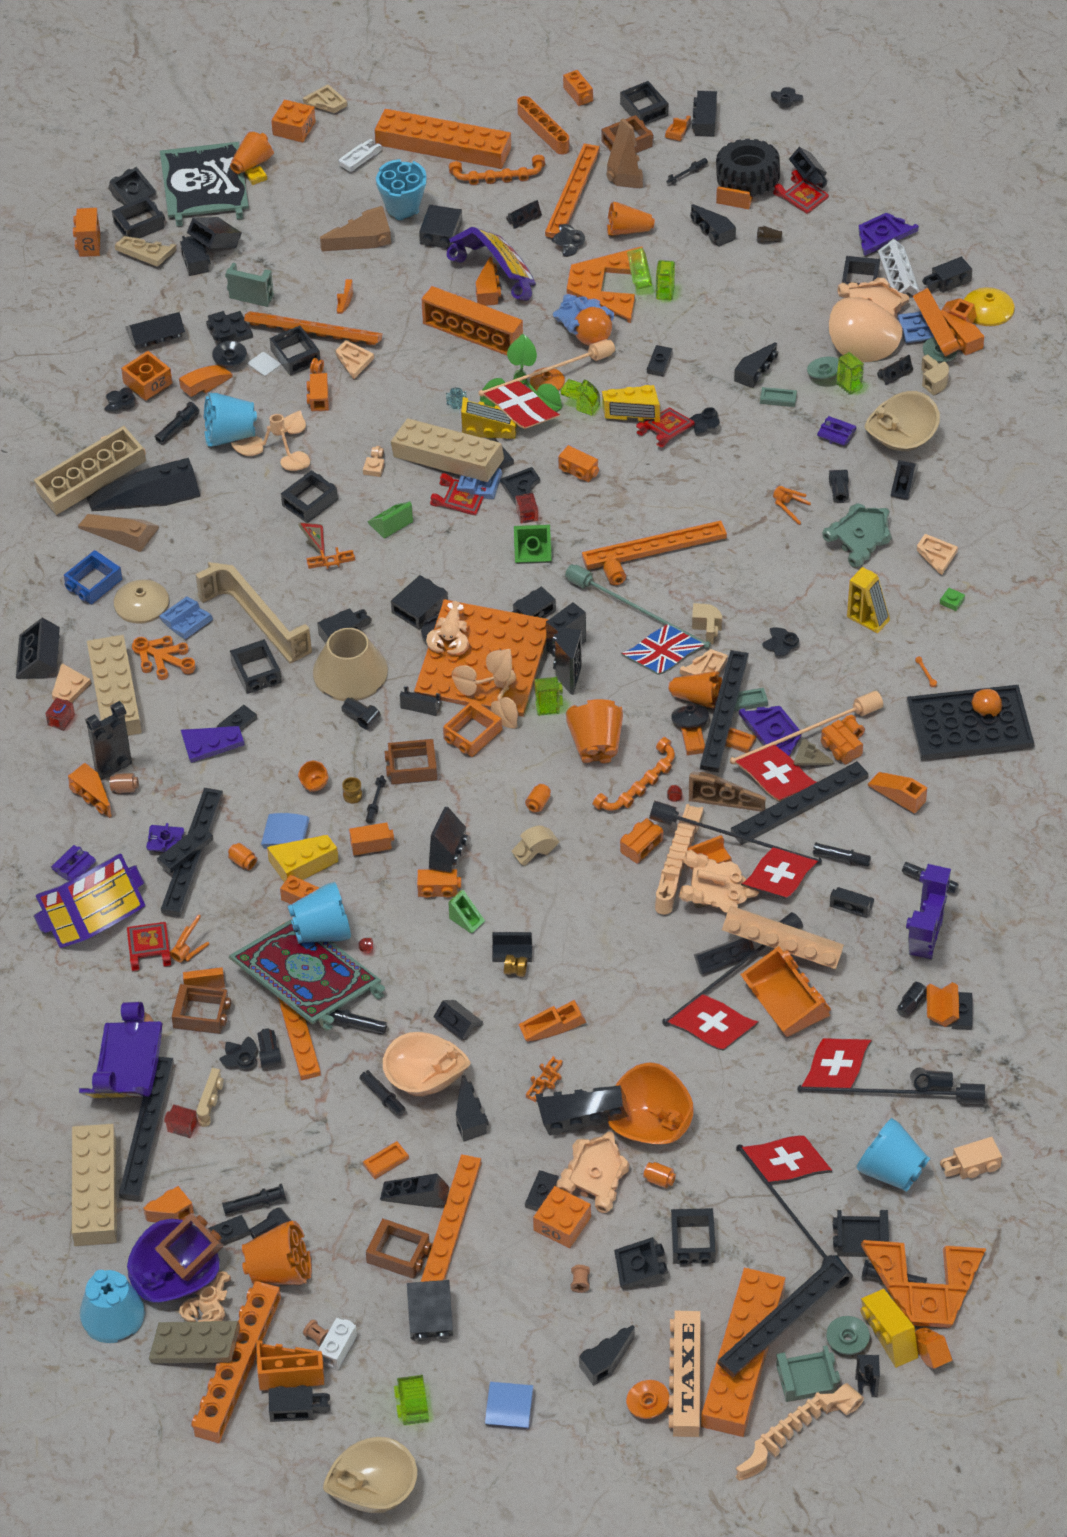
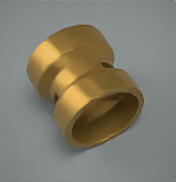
[342,777,362,804]
[504,954,527,977]

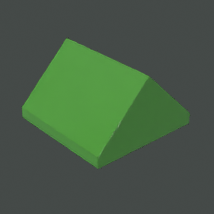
[367,501,413,539]
[514,524,552,563]

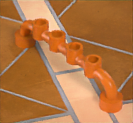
[449,155,545,185]
[592,737,675,811]

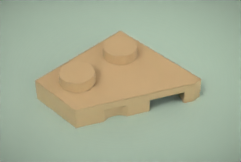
[303,84,348,113]

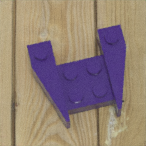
[906,864,951,960]

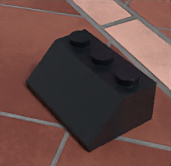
[125,312,185,348]
[16,617,60,679]
[552,627,582,695]
[428,807,469,872]

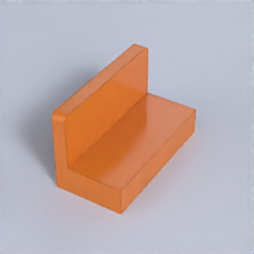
[716,186,753,210]
[687,835,732,871]
[183,967,225,989]
[927,982,959,1027]

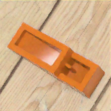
[179,365,233,397]
[518,1000,586,1042]

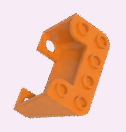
[740,946,831,1037]

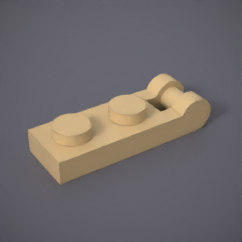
[197,1068,224,1127]

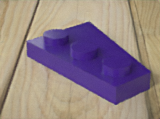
[180,726,245,763]

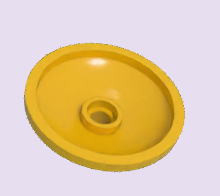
[964,287,1015,326]

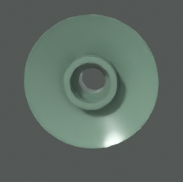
[923,337,958,363]
[807,356,842,379]
[826,1316,870,1355]

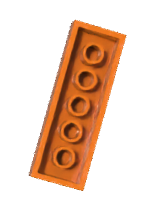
[421,286,523,356]

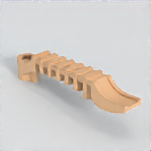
[655,804,704,915]
[736,1383,864,1481]

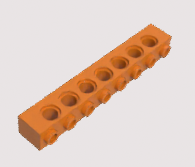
[191,1281,281,1443]

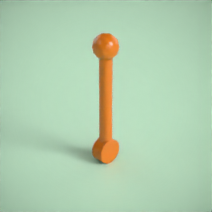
[915,656,937,687]

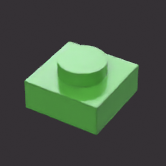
[940,588,965,611]

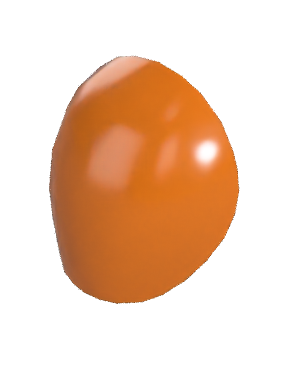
[608,1062,693,1144]

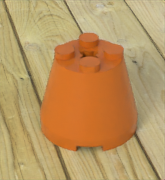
[566,699,623,764]
[242,1221,312,1285]

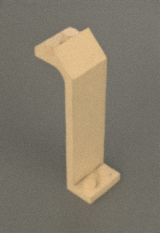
[196,562,312,664]

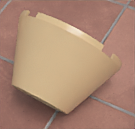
[313,628,388,701]

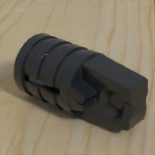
[896,981,927,1016]

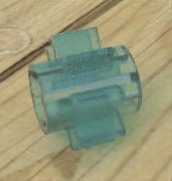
[446,387,467,409]

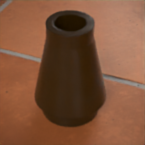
[757,225,782,242]

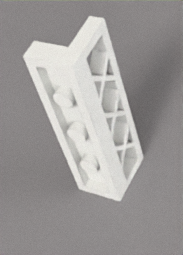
[878,239,920,295]

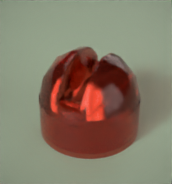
[667,785,682,802]
[358,937,373,953]

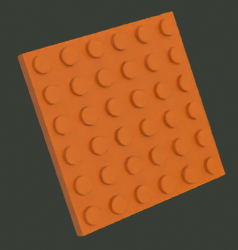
[414,599,549,717]

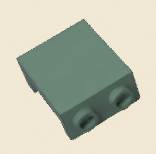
[225,263,274,307]
[776,1345,840,1402]

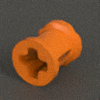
[841,714,865,738]

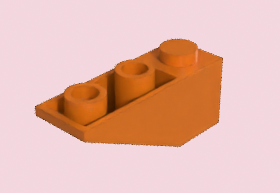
[475,256,501,306]
[940,310,984,356]
[68,763,112,818]
[868,772,928,814]

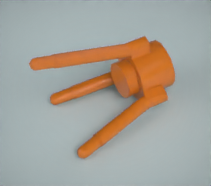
[773,486,811,525]
[169,915,209,963]

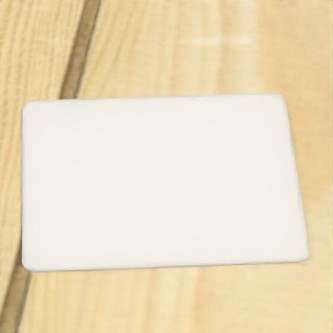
[248,352,281,376]

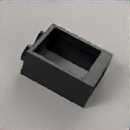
[620,81,669,125]
[112,196,165,239]
[842,256,880,285]
[269,326,321,376]
[281,470,338,523]
[230,639,282,694]
[671,1208,716,1265]

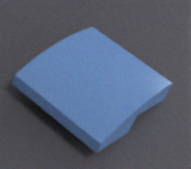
[897,312,934,343]
[457,468,502,499]
[159,597,213,639]
[261,813,310,849]
[485,1382,534,1429]

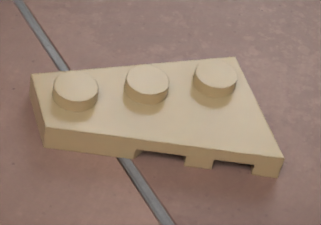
[115,236,176,267]

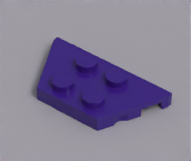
[858,213,919,256]
[739,706,802,756]

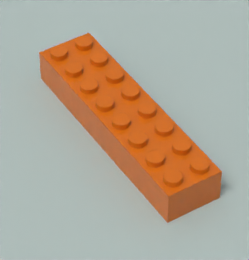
[374,109,511,169]
[701,1267,786,1437]

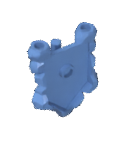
[553,294,614,335]

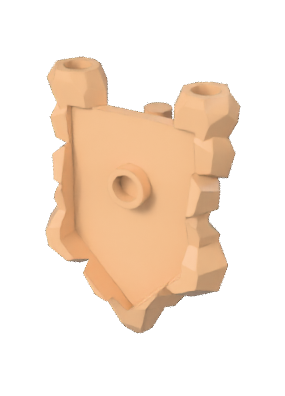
[837,277,909,318]
[679,850,759,913]
[556,1131,630,1213]

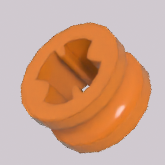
[310,358,324,374]

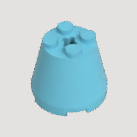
[376,159,427,220]
[204,392,257,446]
[287,882,351,944]
[856,1118,931,1192]
[80,1270,145,1343]

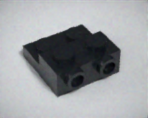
[108,166,157,205]
[206,311,253,344]
[614,1237,668,1290]

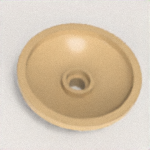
[114,580,169,624]

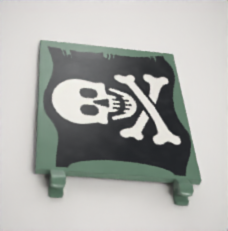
[160,141,249,226]

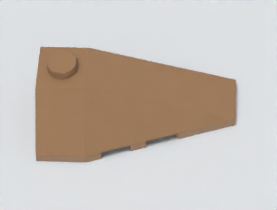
[606,118,643,189]
[320,206,391,251]
[78,514,159,552]
[689,771,766,812]

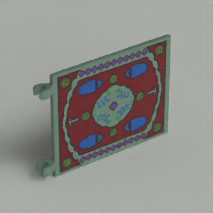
[229,919,385,1031]

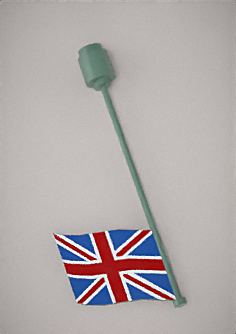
[565,564,711,675]

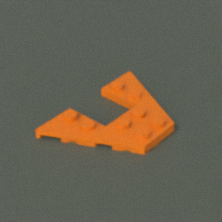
[567,246,643,323]
[861,1240,986,1328]

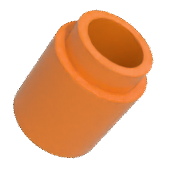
[603,558,626,585]
[525,784,551,812]
[228,843,257,870]
[643,1162,676,1188]

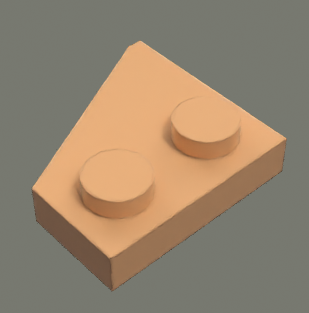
[336,340,374,379]
[917,534,958,575]
[680,649,728,676]
[52,664,91,707]

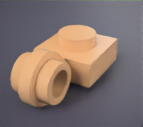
[363,446,384,477]

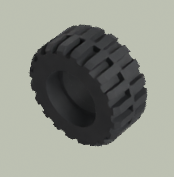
[716,138,780,197]

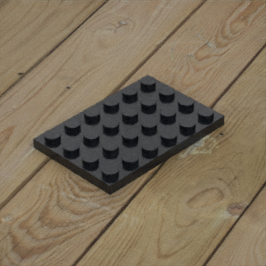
[906,684,1034,760]

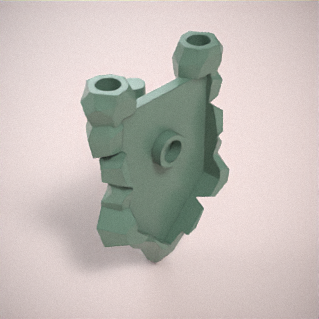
[822,503,892,567]

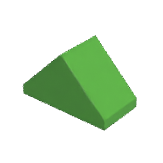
[448,890,485,933]

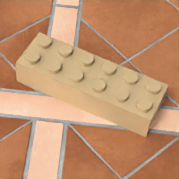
[391,418,504,482]
[34,426,146,515]
[87,634,142,736]
[72,1124,117,1246]

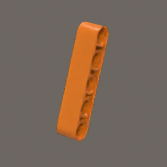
[517,96,569,155]
[913,287,961,357]

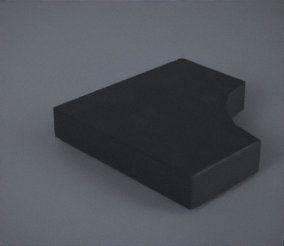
[500,467,540,506]

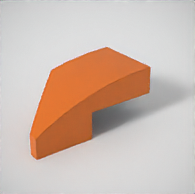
[665,116,691,141]
[337,279,353,314]

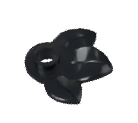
[771,87,803,108]
[552,224,585,257]
[104,387,136,411]
[689,407,720,434]
[762,627,799,656]
[219,1036,257,1070]

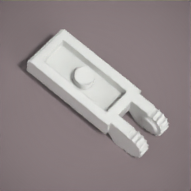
[338,139,382,172]

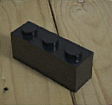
[692,90,717,137]

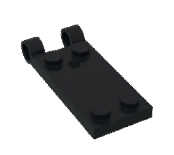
[85,701,132,780]

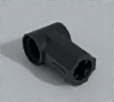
[829,469,849,503]
[341,697,381,730]
[257,1028,282,1069]
[910,1067,953,1091]
[249,1207,292,1240]

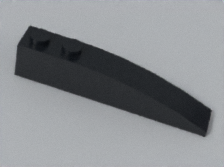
[87,457,200,511]

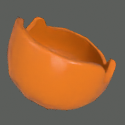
[971,689,1002,716]
[298,760,329,792]

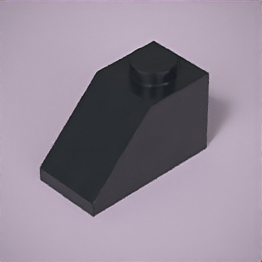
[890,460,919,499]

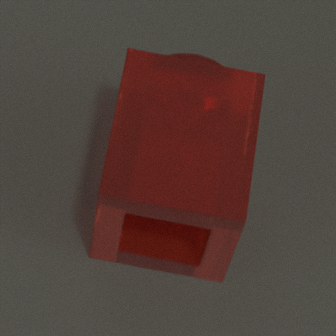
[515,493,538,524]
[45,697,75,731]
[164,1104,198,1138]

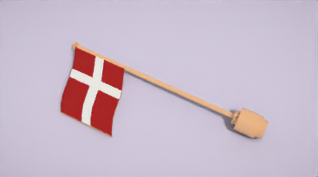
[478,339,615,429]

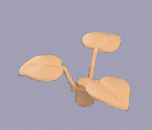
[231,410,310,471]
[452,649,518,729]

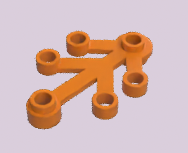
[132,636,196,680]

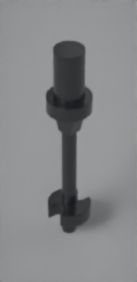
[666,158,708,185]
[365,775,387,824]

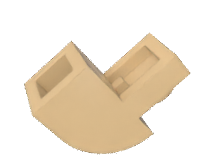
[921,354,949,396]
[692,603,722,644]
[512,825,559,866]

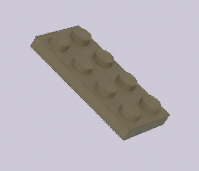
[149,1321,240,1363]

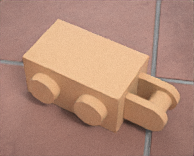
[940,1137,1002,1180]

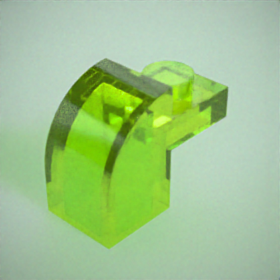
[561,379,600,416]

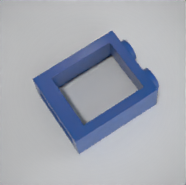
[64,550,123,605]

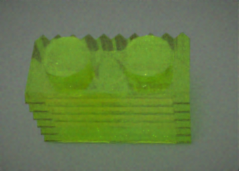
[627,248,652,290]
[656,260,675,300]
[837,352,864,395]
[535,677,563,716]
[394,1374,429,1425]

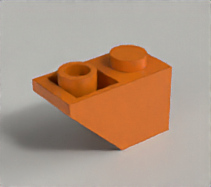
[942,298,977,323]
[143,1186,194,1222]
[915,1328,952,1369]

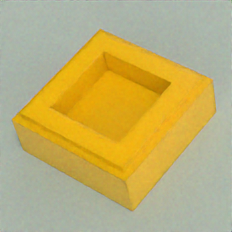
[245,166,267,185]

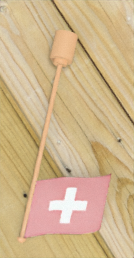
[730,691,883,801]

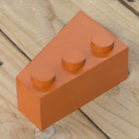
[256,1340,325,1390]

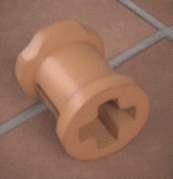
[571,1264,590,1293]
[303,1319,329,1347]

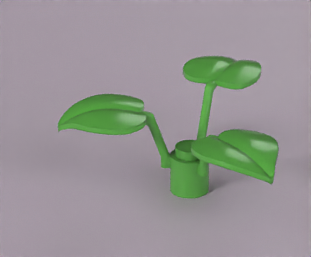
[480,334,562,411]

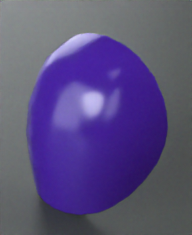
[127,1219,220,1302]

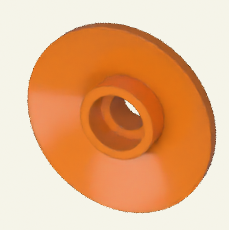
[530,367,565,391]
[626,1380,669,1419]

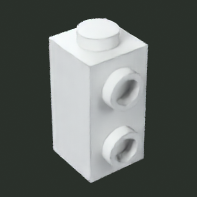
[318,1318,357,1370]

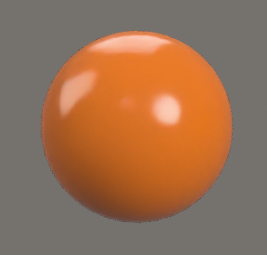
[574,307,612,346]

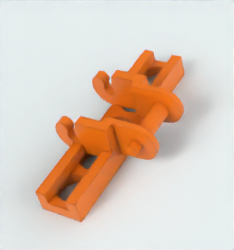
[306,547,355,569]
[526,1056,563,1102]

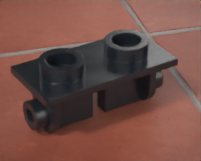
[506,200,542,229]
[877,355,913,385]

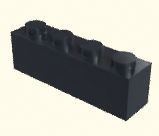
[536,1085,629,1136]

